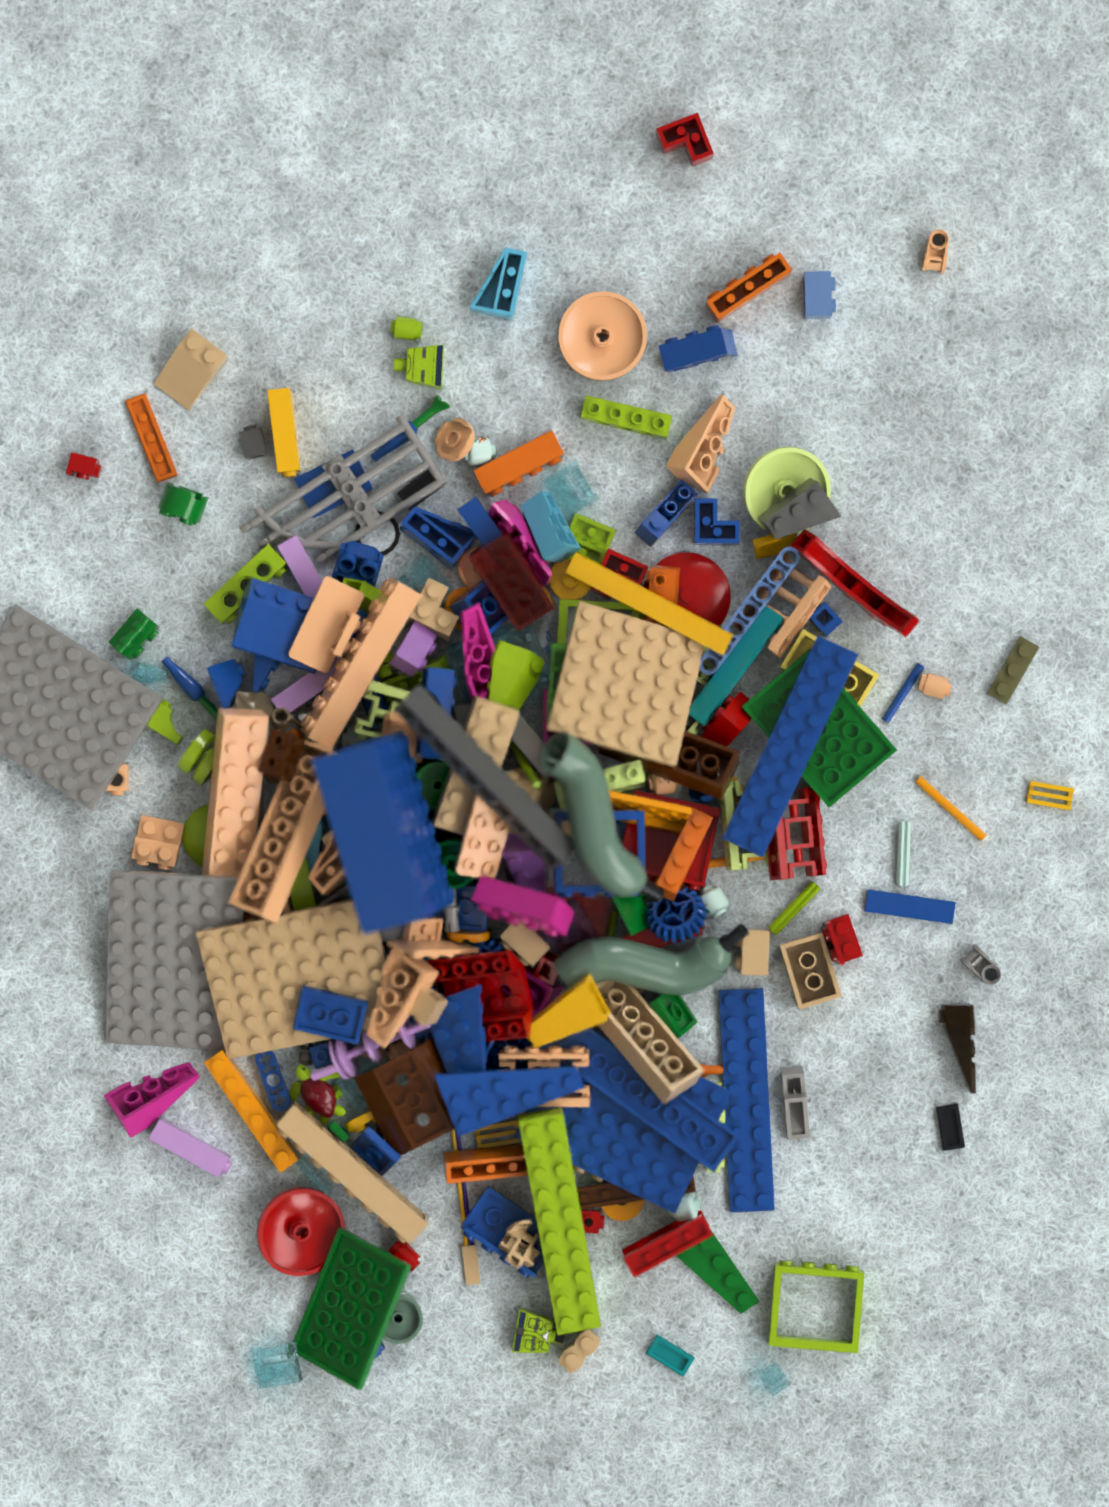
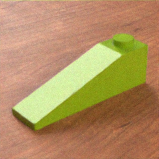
[487,641,545,710]

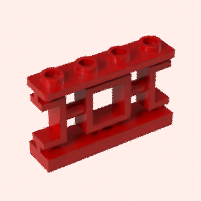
[767,787,827,880]
[622,1210,713,1278]

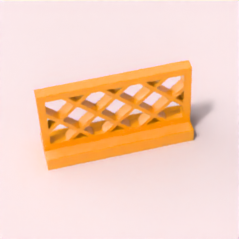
[609,790,692,834]

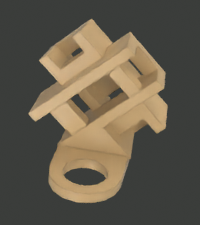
[498,1220,540,1269]

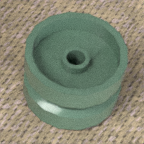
[383,1291,423,1344]

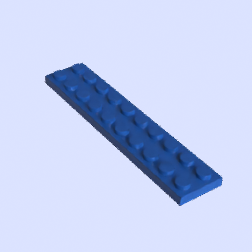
[722,636,859,857]
[719,988,775,1213]
[540,1028,740,1172]

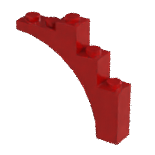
[790,529,920,638]

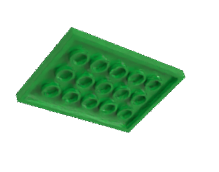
[742,648,897,808]
[290,1228,411,1390]

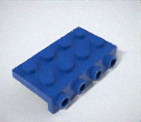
[461,1186,544,1278]

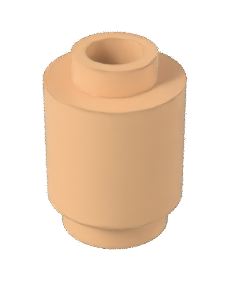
[918,673,952,700]

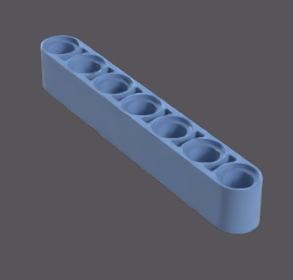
[699,547,799,675]

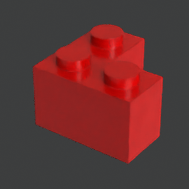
[656,113,714,167]
[590,548,649,600]
[700,691,752,747]

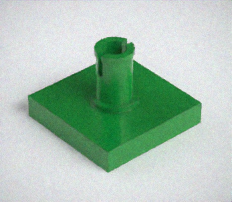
[650,994,698,1039]

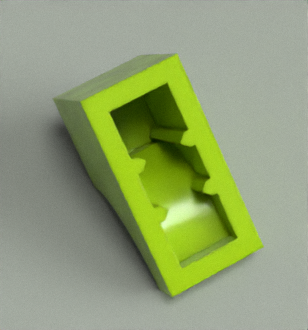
[147,699,184,745]

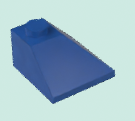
[207,659,245,709]

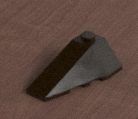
[938,1003,976,1093]

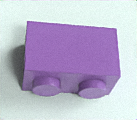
[389,621,437,677]

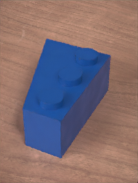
[659,325,738,372]

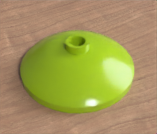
[182,804,209,867]

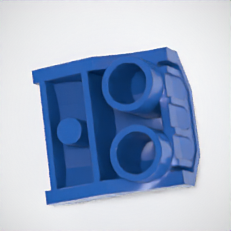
[331,541,384,587]

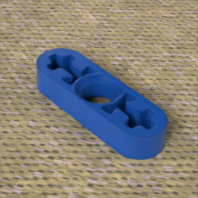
[255,1051,291,1111]

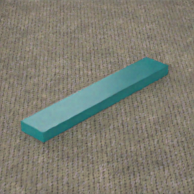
[689,606,785,726]

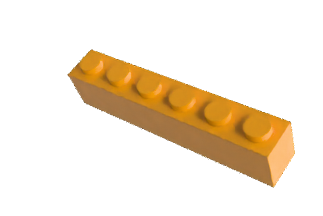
[204,1049,301,1173]

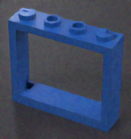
[553,811,645,897]

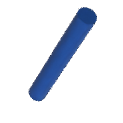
[881,663,925,723]

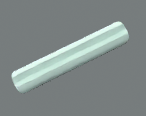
[896,821,911,887]

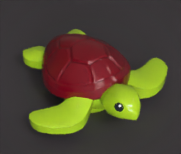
[289,1065,346,1125]

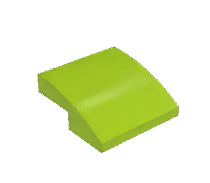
[568,513,617,565]

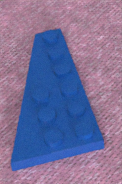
[429,984,487,1074]
[434,1066,584,1137]

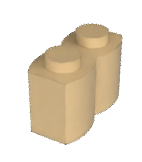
[559,1329,600,1373]

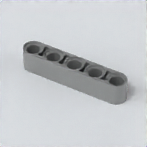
[511,714,551,779]

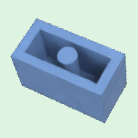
[803,271,836,319]

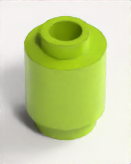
[390,316,423,341]

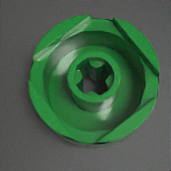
[158,482,209,526]

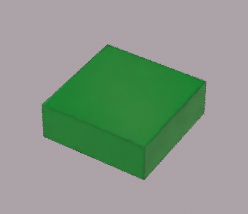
[329,1119,350,1142]

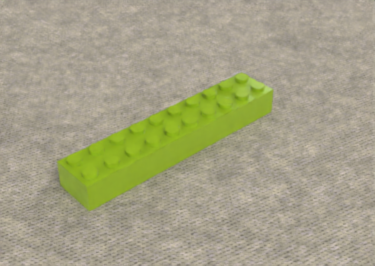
[518,1107,601,1335]

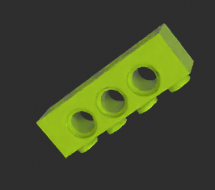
[581,395,672,440]
[204,544,287,625]

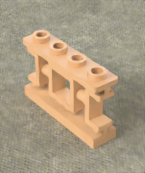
[498,1046,591,1107]

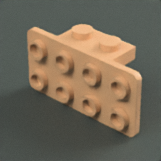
[288,576,364,673]
[455,793,510,879]
[387,916,479,959]

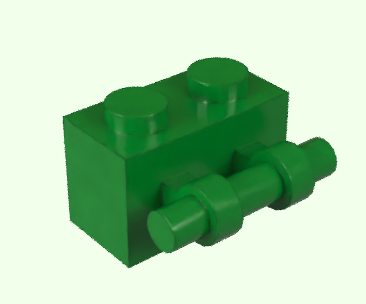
[109,608,160,660]

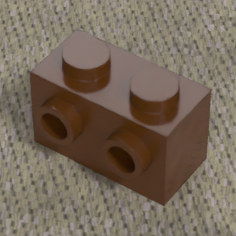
[258,729,305,783]

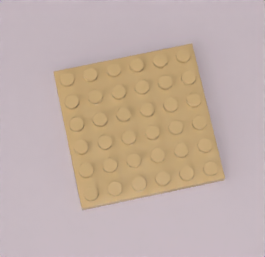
[546,601,705,767]

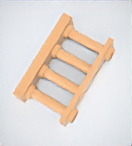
[734,554,832,659]

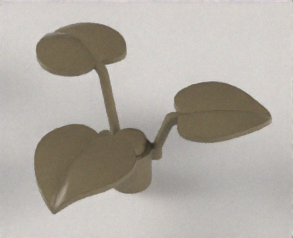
[236,691,314,784]

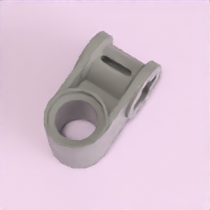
[960,944,1001,985]

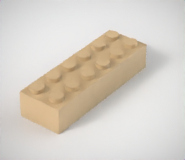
[432,695,520,835]
[596,980,704,1104]

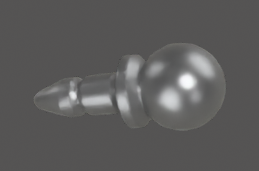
[299,1043,314,1066]

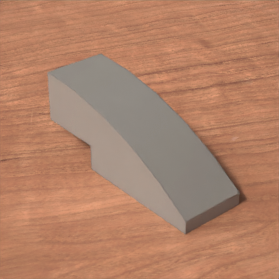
[780,1066,810,1140]

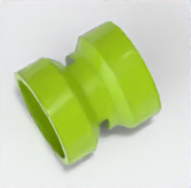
[376,652,400,680]

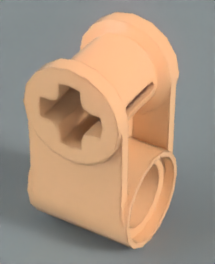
[922,229,949,274]

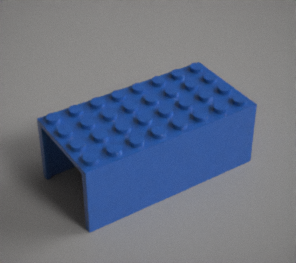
[311,730,454,935]

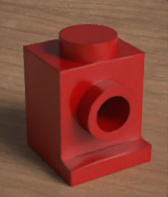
[66,452,102,480]
[533,951,559,986]
[581,1209,605,1234]

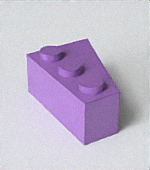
[502,833,549,893]

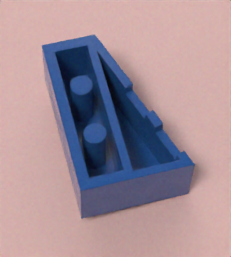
[399,506,477,570]

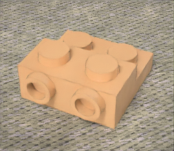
[131,815,185,870]

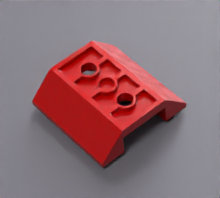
[428,950,533,1042]

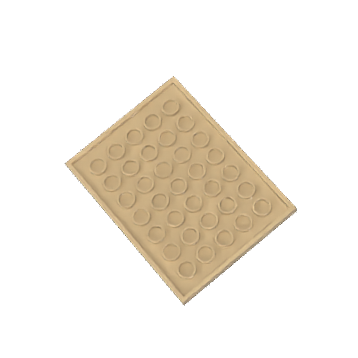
[196,899,386,1059]

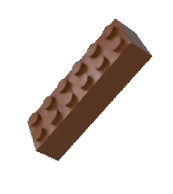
[599,731,739,800]

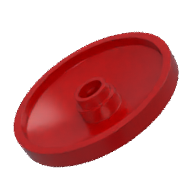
[644,552,731,626]
[256,1187,345,1276]

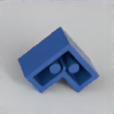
[694,498,740,545]

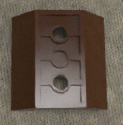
[354,1037,455,1155]

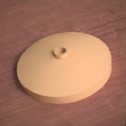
[558,291,647,381]

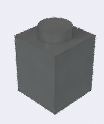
[239,425,268,460]

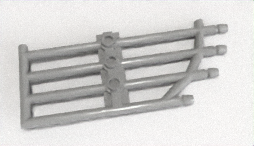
[240,414,447,564]

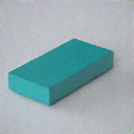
[645,1334,695,1377]

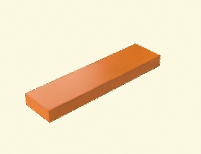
[125,393,178,483]

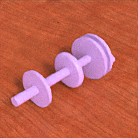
[311,1019,431,1081]

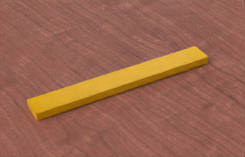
[565,552,734,655]

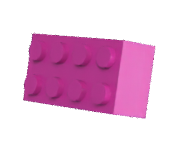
[472,876,575,937]

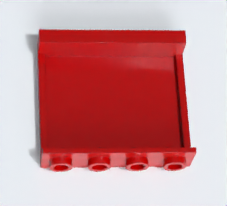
[622,790,721,891]

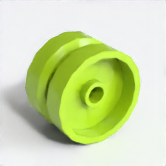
[177,729,215,786]

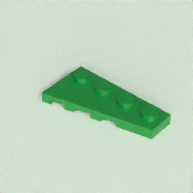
[676,1232,759,1314]

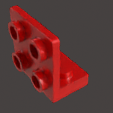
[821,914,863,966]

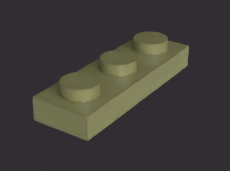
[987,636,1039,705]

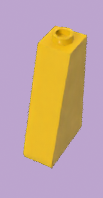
[267,388,301,478]
[527,974,610,1048]

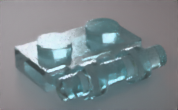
[398,555,455,596]

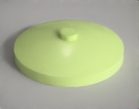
[743,446,831,534]

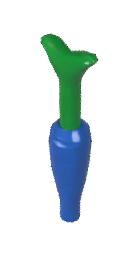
[370,395,450,462]
[162,656,218,725]

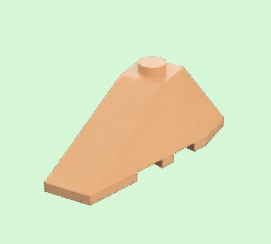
[666,395,735,493]
[367,948,439,1048]

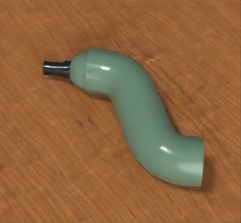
[540,731,664,902]
[554,923,749,995]

